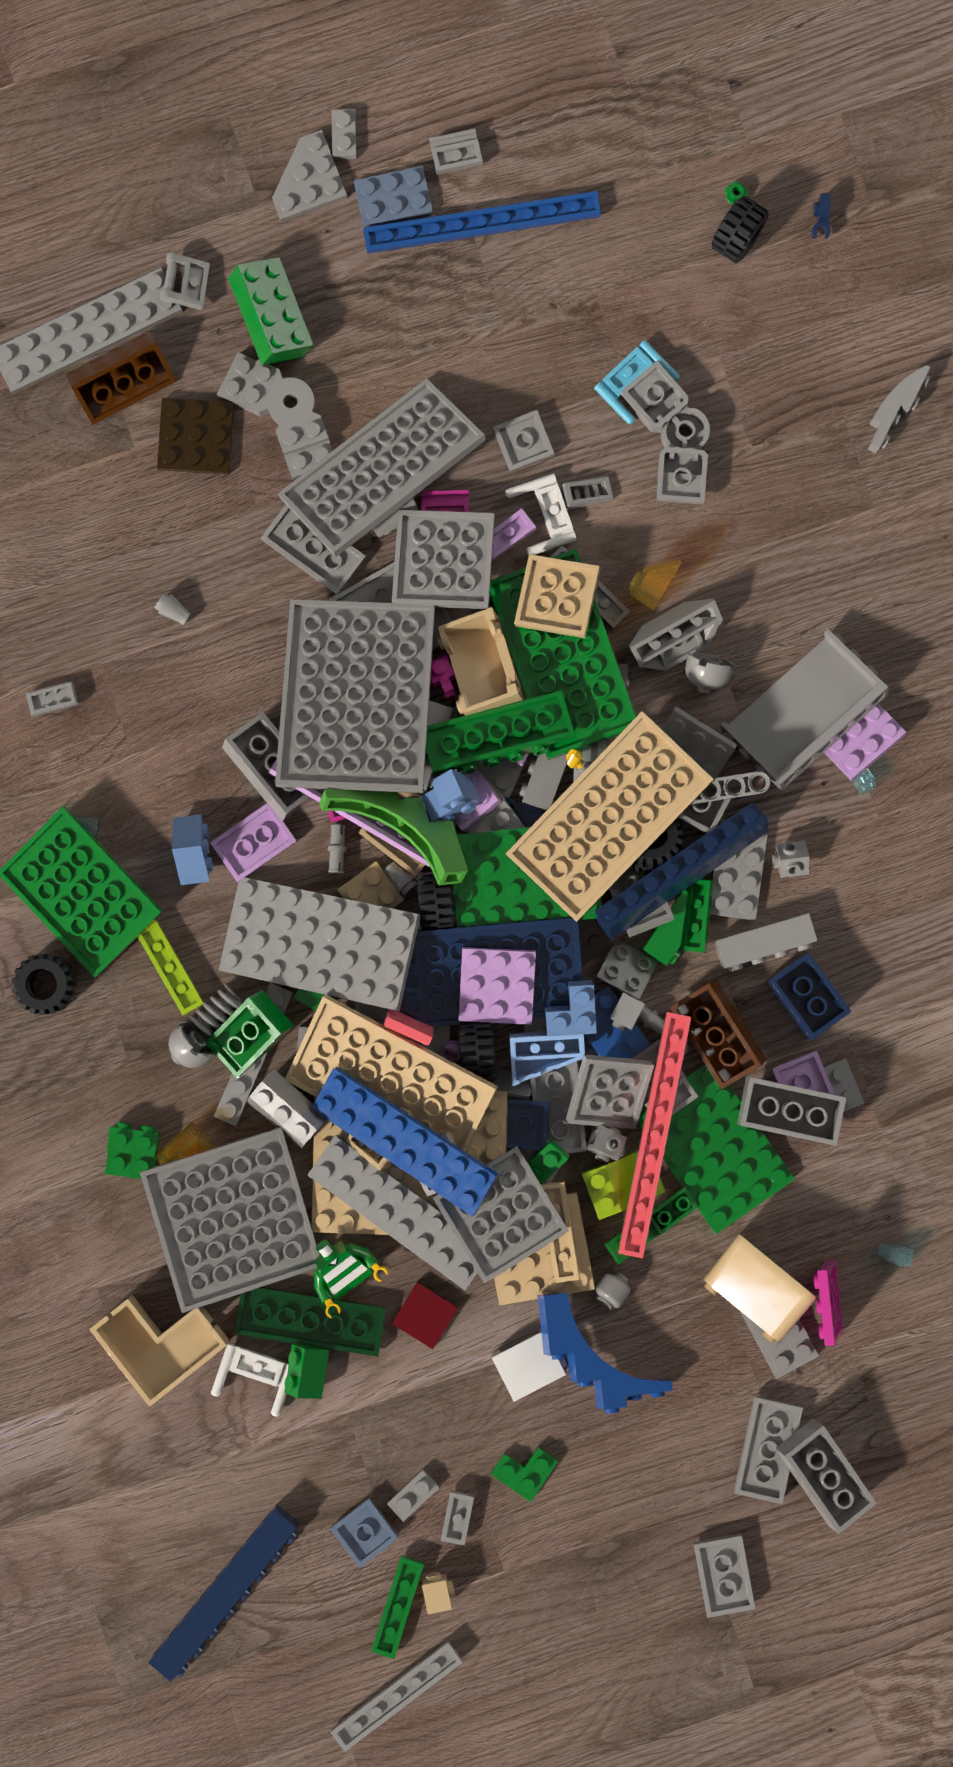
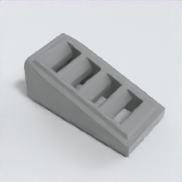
[560,476,614,510]

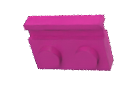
[421,490,469,512]

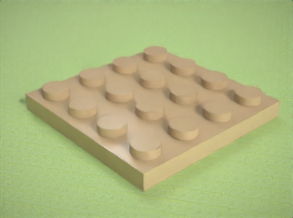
[494,1192,595,1306]

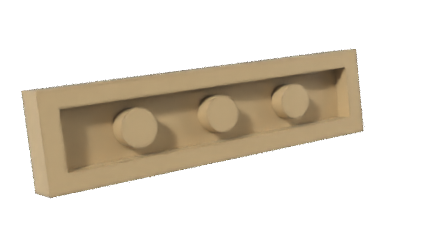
[540,1181,580,1283]

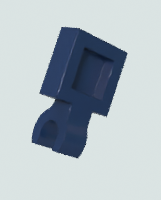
[811,193,831,239]

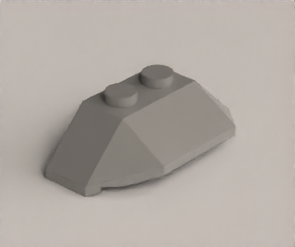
[629,599,723,671]

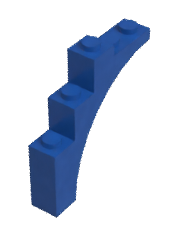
[537,1293,673,1414]

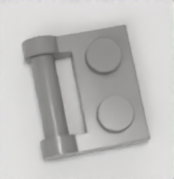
[160,253,210,310]

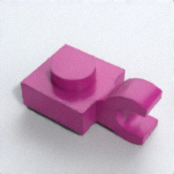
[431,655,456,699]

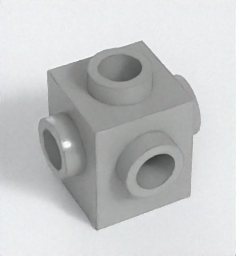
[772,841,809,878]
[586,1126,627,1163]

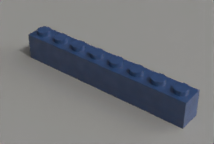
[595,802,769,940]
[148,1504,299,1682]

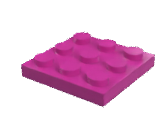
[814,1259,843,1346]

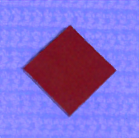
[392,1281,458,1349]

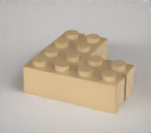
[89,1295,230,1407]

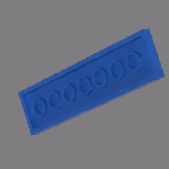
[311,1066,499,1217]

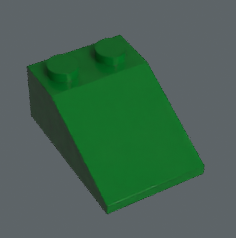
[205,990,294,1078]

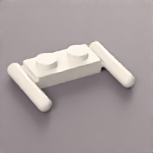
[505,473,577,556]
[211,1343,289,1417]

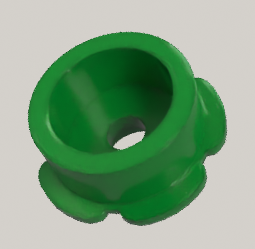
[725,182,748,205]

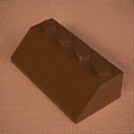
[66,331,177,425]
[669,977,767,1089]

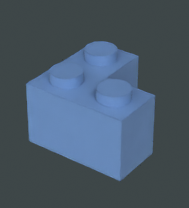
[421,769,482,822]
[172,814,214,885]
[545,980,596,1036]

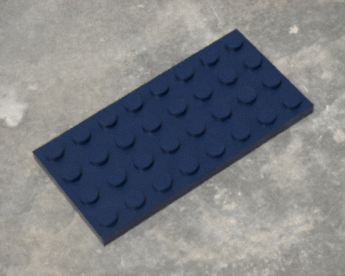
[398,917,583,1027]

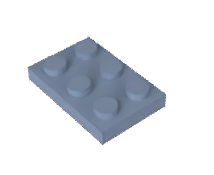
[353,166,433,228]

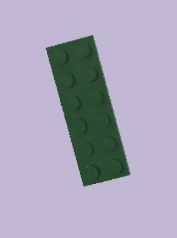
[234,1287,386,1357]

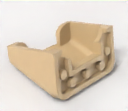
[437,607,526,716]
[703,1234,817,1343]

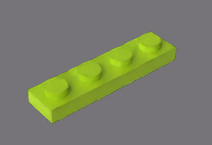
[138,920,204,1016]

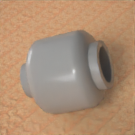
[594,1272,631,1310]

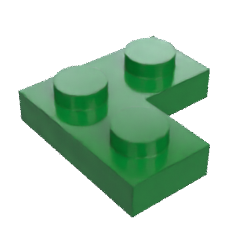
[490,1446,558,1502]

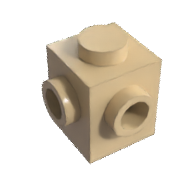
[422,1572,455,1614]

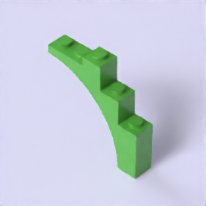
[319,788,468,885]

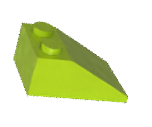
[581,1150,665,1220]

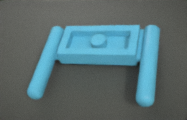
[594,340,680,424]

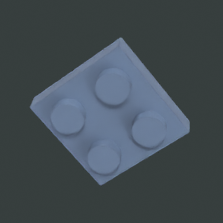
[330,1497,399,1568]

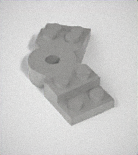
[217,352,333,480]
[620,361,710,505]

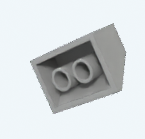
[247,1070,327,1149]

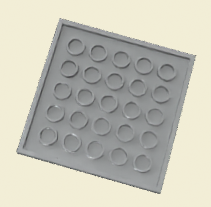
[139,1127,319,1313]

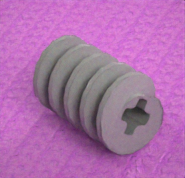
[189,984,242,1036]

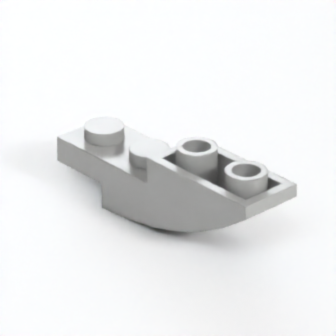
[867,365,930,454]

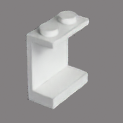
[491,1329,568,1402]

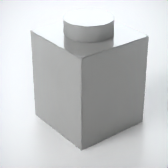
[609,992,645,1031]

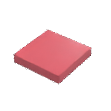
[384,1009,433,1045]

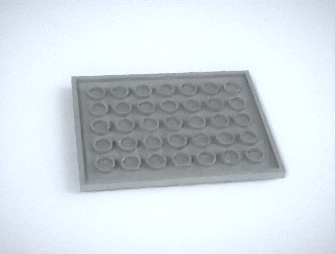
[275,599,435,793]

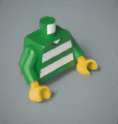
[313,1240,389,1318]

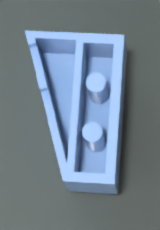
[509,1031,585,1086]

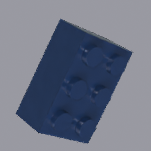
[766,952,852,1040]

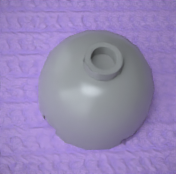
[685,652,735,694]
[168,1019,216,1069]

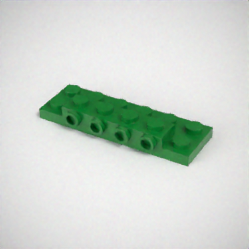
[426,690,575,775]

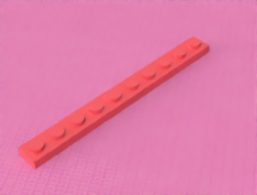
[618,1012,691,1258]

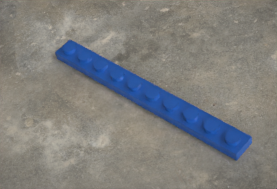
[363,191,601,254]

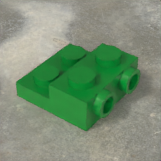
[105,1122,161,1179]

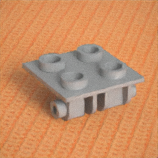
[596,940,658,1000]

